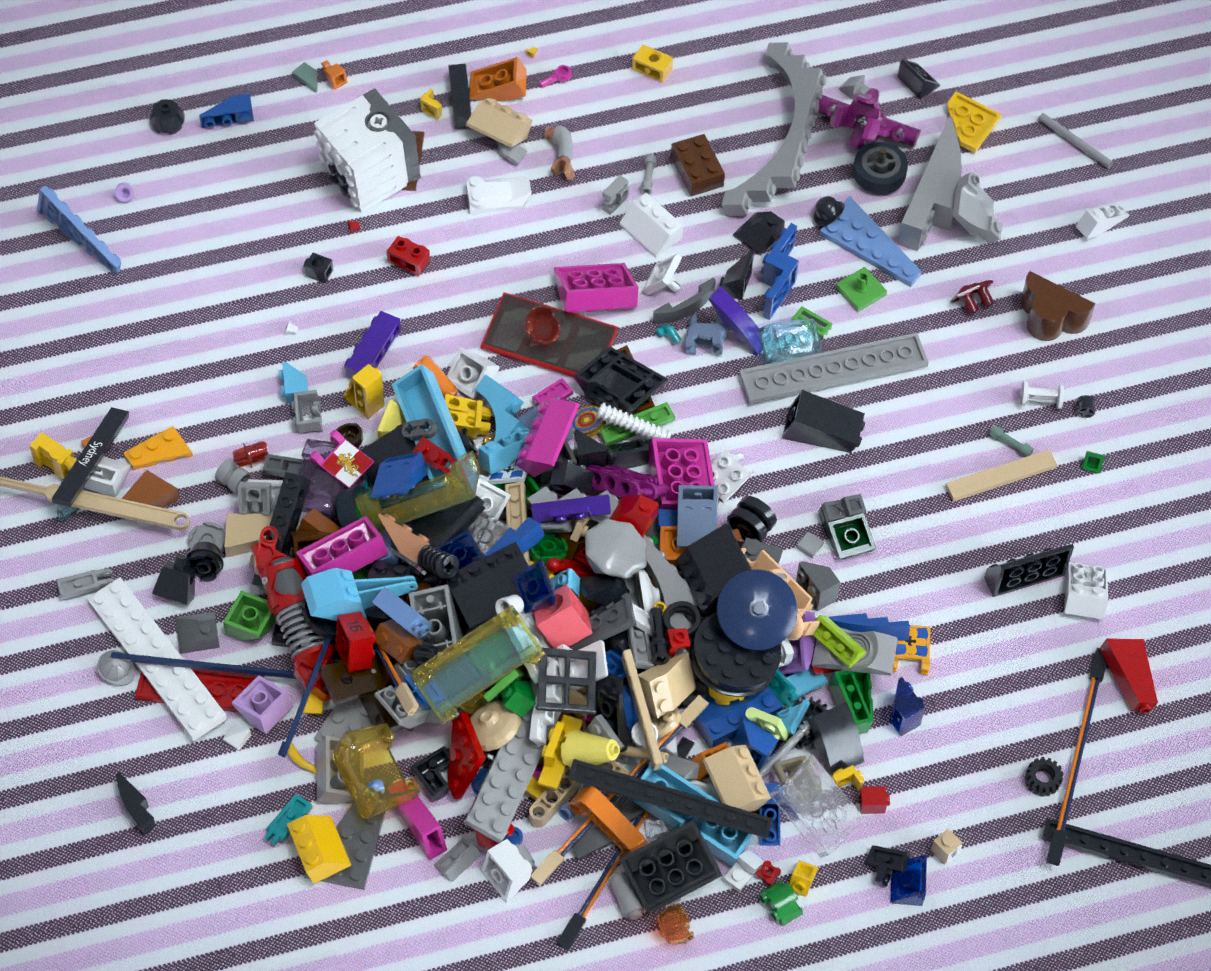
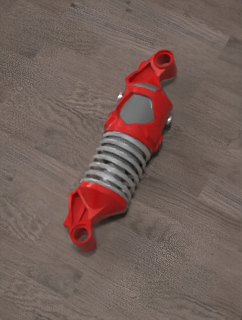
[251,526,335,702]

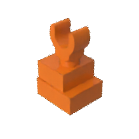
[321,60,347,90]

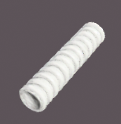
[596,402,672,439]

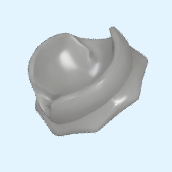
[585,519,647,578]

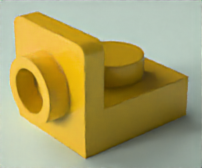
[420,89,442,120]
[789,860,818,897]

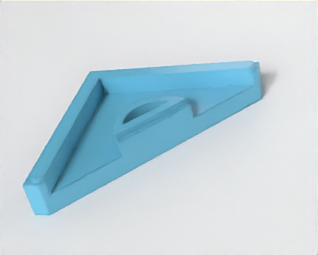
[776,699,810,735]

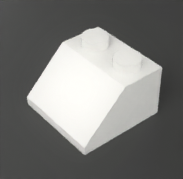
[481,839,532,902]

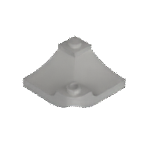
[952,172,1003,244]

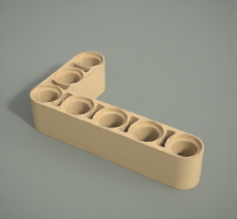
[529,760,630,828]

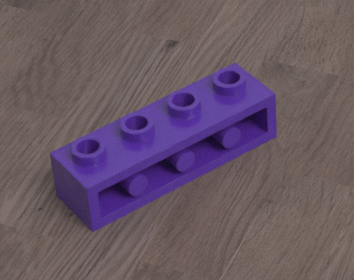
[344,310,401,378]

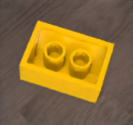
[287,815,352,884]

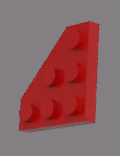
[448,712,486,800]

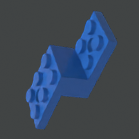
[761,223,799,320]

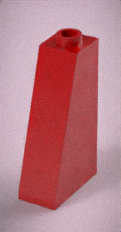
[1100,638,1158,713]

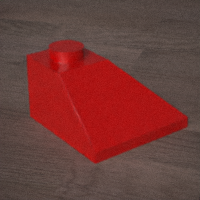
[610,495,659,538]

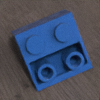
[733,718,779,771]

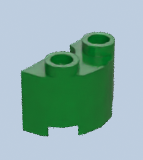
[759,879,803,926]

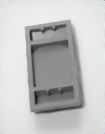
[812,628,898,676]

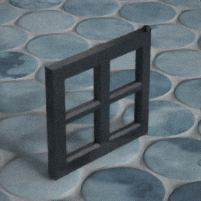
[535,647,597,714]

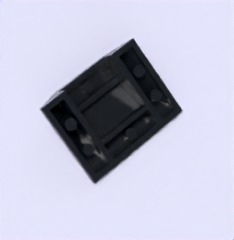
[574,346,668,413]

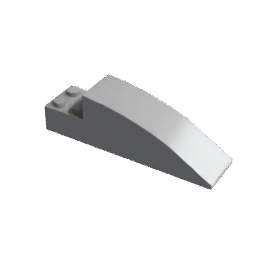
[898,117,962,251]

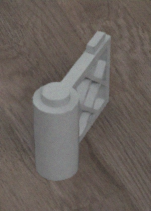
[609,872,681,920]

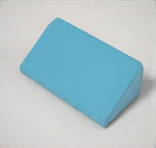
[787,666,828,698]

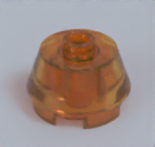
[657,903,695,945]

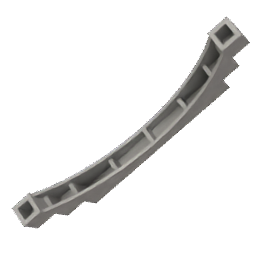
[722,42,826,216]
[527,487,701,659]

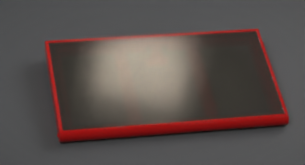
[480,292,618,377]

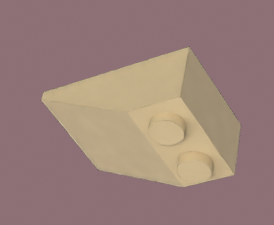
[638,652,696,718]

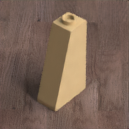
[224,513,301,557]

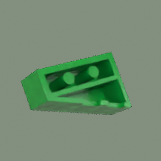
[829,671,874,734]

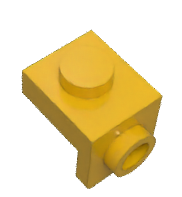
[830,765,864,791]

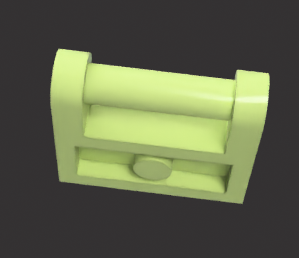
[745,707,789,741]

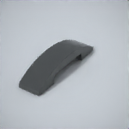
[653,277,716,324]

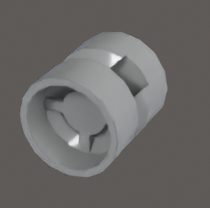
[215,459,252,494]

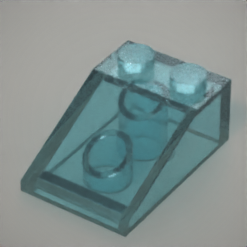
[758,319,823,364]

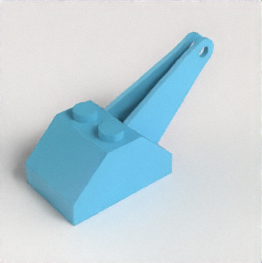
[301,568,418,621]

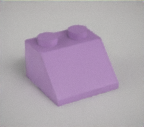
[232,676,293,734]

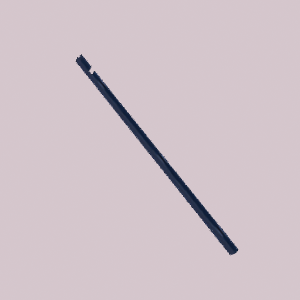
[277,638,331,758]
[111,652,297,679]

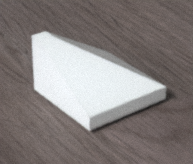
[223,724,251,750]

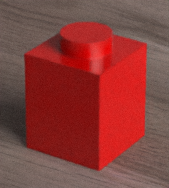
[859,786,890,814]

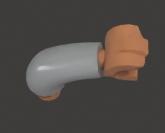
[544,125,575,180]

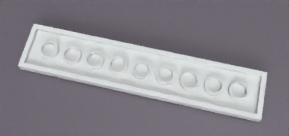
[87,577,228,741]

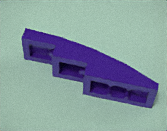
[708,286,769,355]

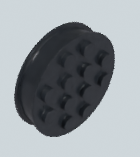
[690,613,781,697]

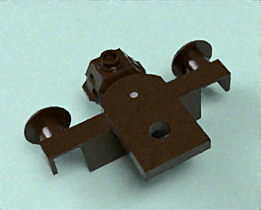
[319,619,415,736]

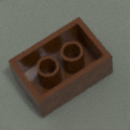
[671,134,725,197]

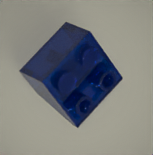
[890,677,925,736]

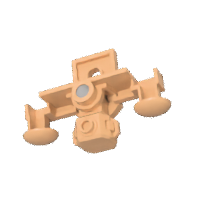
[741,548,820,640]

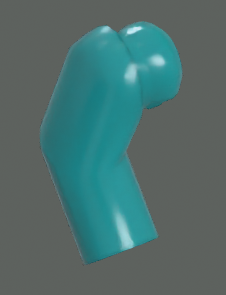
[655,324,682,345]

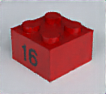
[335,611,376,672]

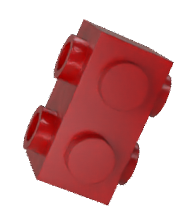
[387,236,430,276]

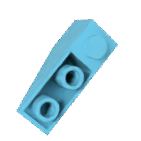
[478,428,530,474]

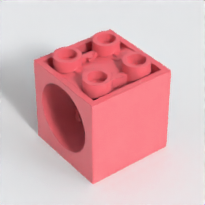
[532,584,592,649]

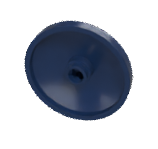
[716,569,798,651]

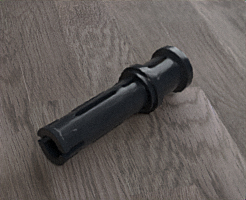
[649,607,669,665]

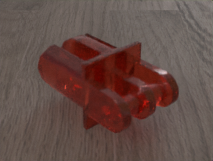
[232,441,268,468]

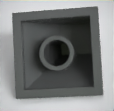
[176,611,220,654]

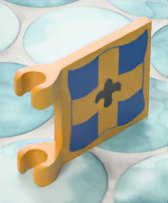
[892,625,930,675]

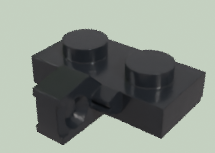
[865,845,911,887]

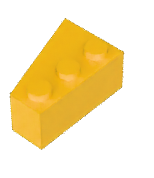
[343,364,385,419]

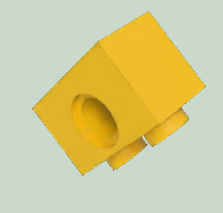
[632,44,673,83]

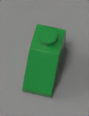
[502,681,536,718]

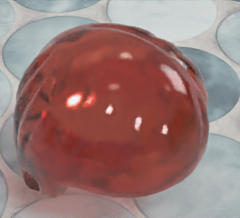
[525,306,561,346]

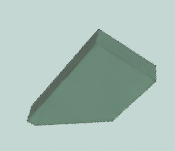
[292,62,318,92]

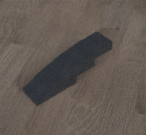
[448,64,471,129]

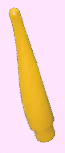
[288,742,317,775]

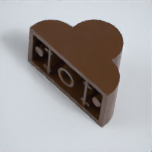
[1020,271,1096,341]

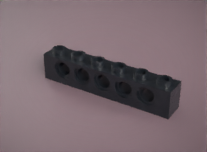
[252,472,311,590]

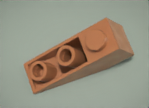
[378,513,430,566]

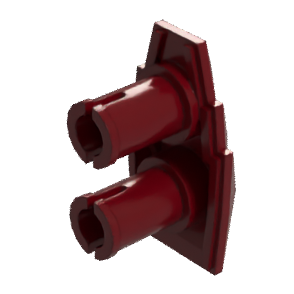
[951,280,995,315]

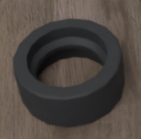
[663,601,701,640]

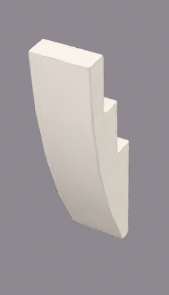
[529,659,563,746]

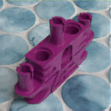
[587,465,669,500]

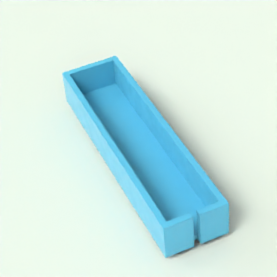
[392,364,477,491]

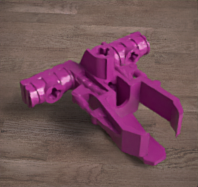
[818,88,921,149]

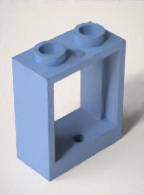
[372,586,432,640]

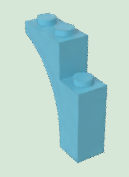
[475,374,527,441]

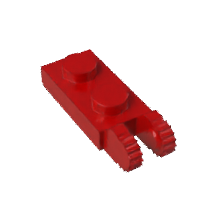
[412,436,459,476]

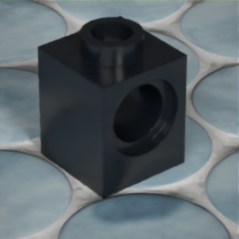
[303,252,334,284]

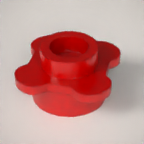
[756,861,781,884]

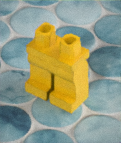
[444,394,492,439]
[29,432,77,480]

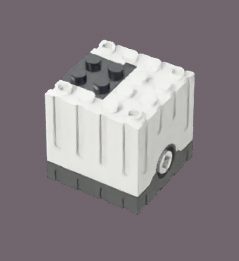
[314,88,421,213]

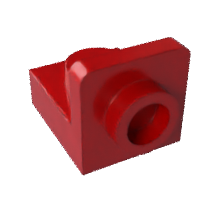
[664,628,691,658]

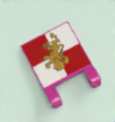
[310,430,374,489]

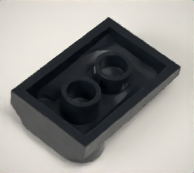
[592,673,633,752]

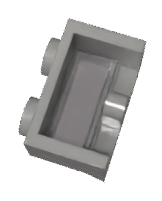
[291,390,323,433]

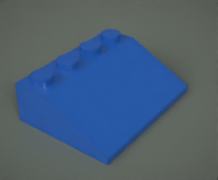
[682,686,783,748]

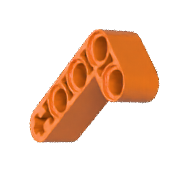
[568,786,646,853]

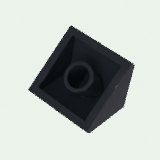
[897,59,940,99]
[574,429,608,468]
[607,439,649,469]

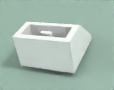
[84,456,131,497]

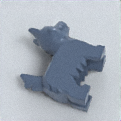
[685,314,733,355]

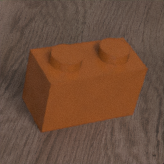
[375,619,422,664]

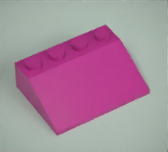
[554,263,639,313]
[648,438,715,510]

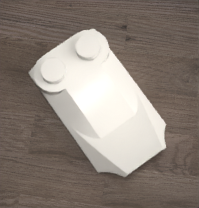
[466,176,532,214]

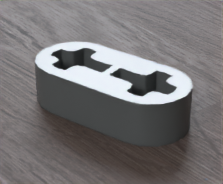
[402,418,438,441]

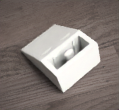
[1064,562,1108,620]

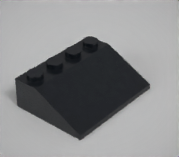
[676,524,752,615]
[445,542,543,630]
[984,544,1074,597]
[619,817,723,915]

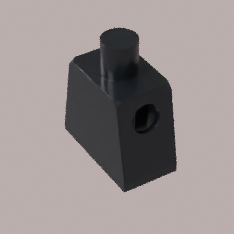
[152,554,195,605]

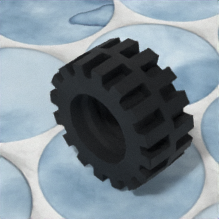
[1025,757,1063,797]

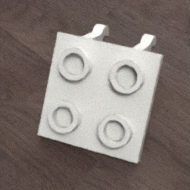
[711,449,757,502]

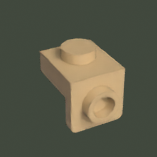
[570,517,590,542]

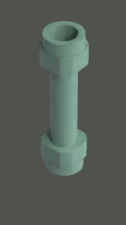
[989,425,1034,457]

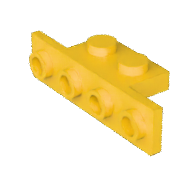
[538,715,582,790]

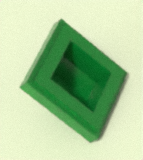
[1082,451,1105,474]

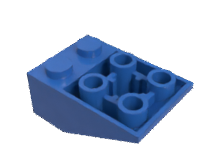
[371,452,428,499]

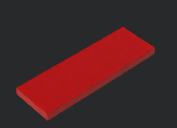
[135,668,262,713]

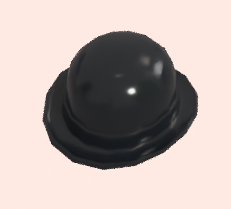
[813,196,845,226]

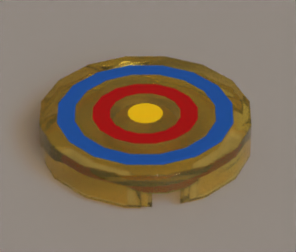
[572,406,606,437]

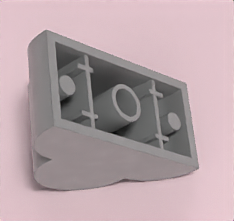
[409,585,465,671]

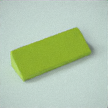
[813,615,866,668]

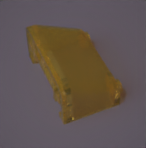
[333,723,420,819]

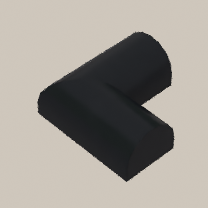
[410,746,450,801]

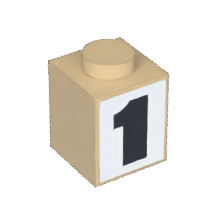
[931,828,963,865]

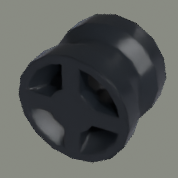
[1076,395,1095,418]

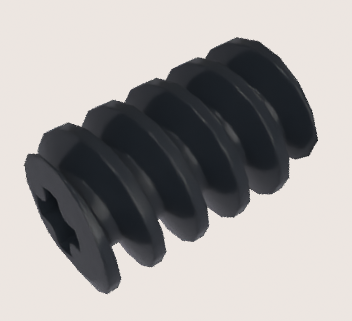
[418,545,459,579]

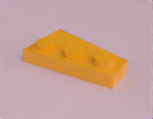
[123,426,193,470]

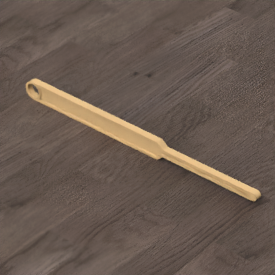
[0,477,190,531]

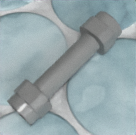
[641,154,657,194]

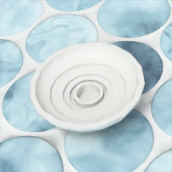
[638,569,661,614]

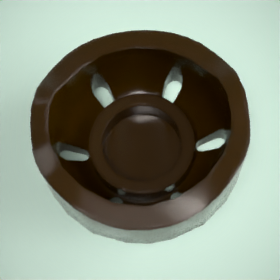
[336,423,363,448]

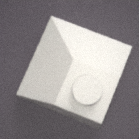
[447,348,500,399]

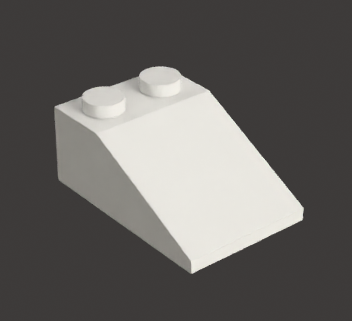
[462,477,511,546]

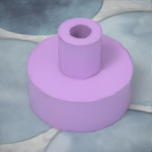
[115,182,134,202]

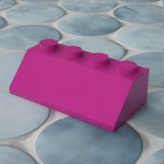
[516,398,580,477]
[296,516,388,576]

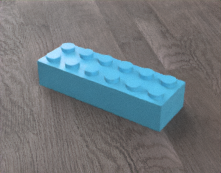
[629,764,754,867]

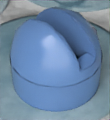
[367,779,385,796]
[558,803,575,821]

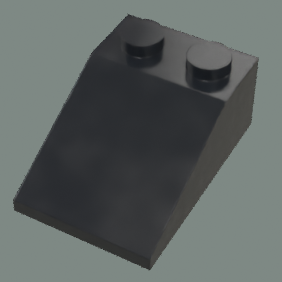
[364,560,413,622]

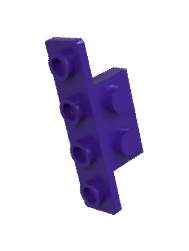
[532,494,611,523]

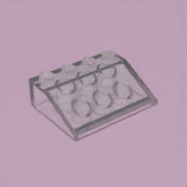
[769,754,864,858]

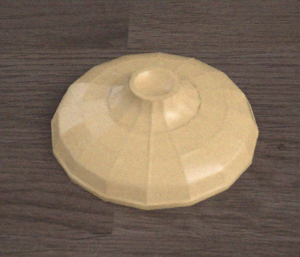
[470,700,521,752]

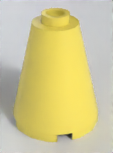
[561,730,620,770]

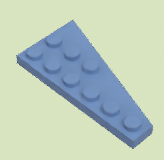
[36,185,122,274]
[819,196,921,287]

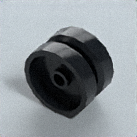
[727,496,777,542]

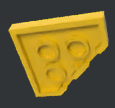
[947,91,1002,153]

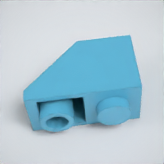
[279,362,308,404]
[548,568,580,598]

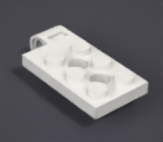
[495,595,558,684]

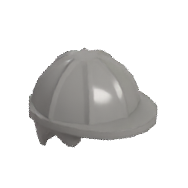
[97,650,136,686]

